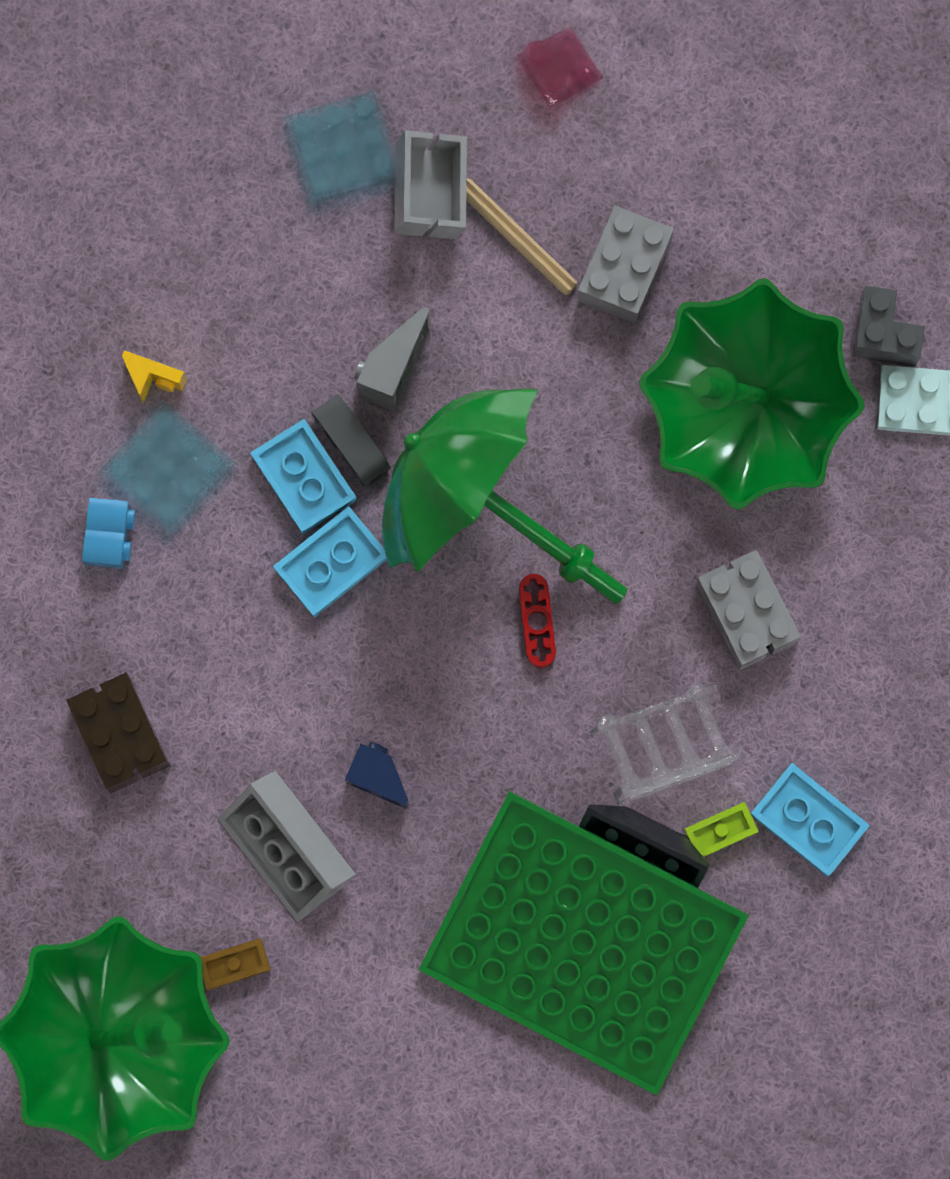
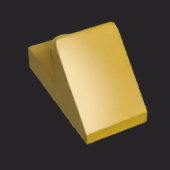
[122,350,187,403]

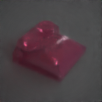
[517,27,603,109]

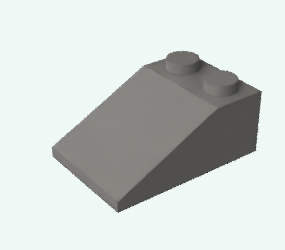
[354,307,431,412]

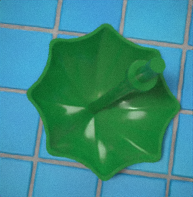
[639,278,865,510]
[382,389,627,604]
[0,916,230,1161]

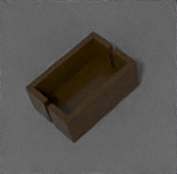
[66,672,170,794]

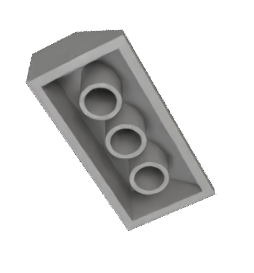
[218,771,356,923]

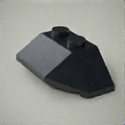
[579,804,710,888]

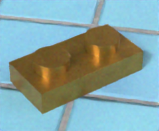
[201,938,272,991]

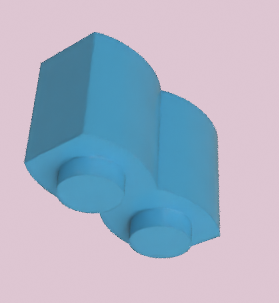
[82,498,136,569]

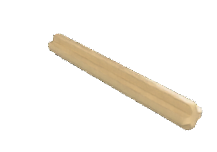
[466,178,577,296]

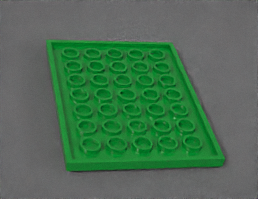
[418,791,749,1095]

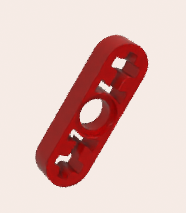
[519,574,556,668]

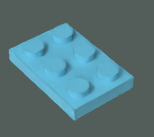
[250,419,357,534]
[273,506,387,618]
[751,763,870,878]

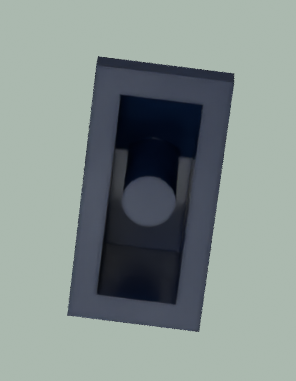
[345,742,409,809]

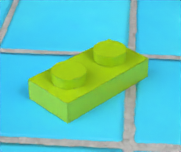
[684,802,759,857]

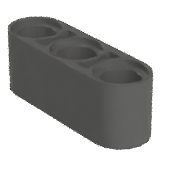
[311,394,391,487]

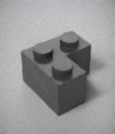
[852,286,925,367]

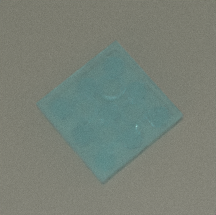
[285,90,395,206]
[99,401,236,536]

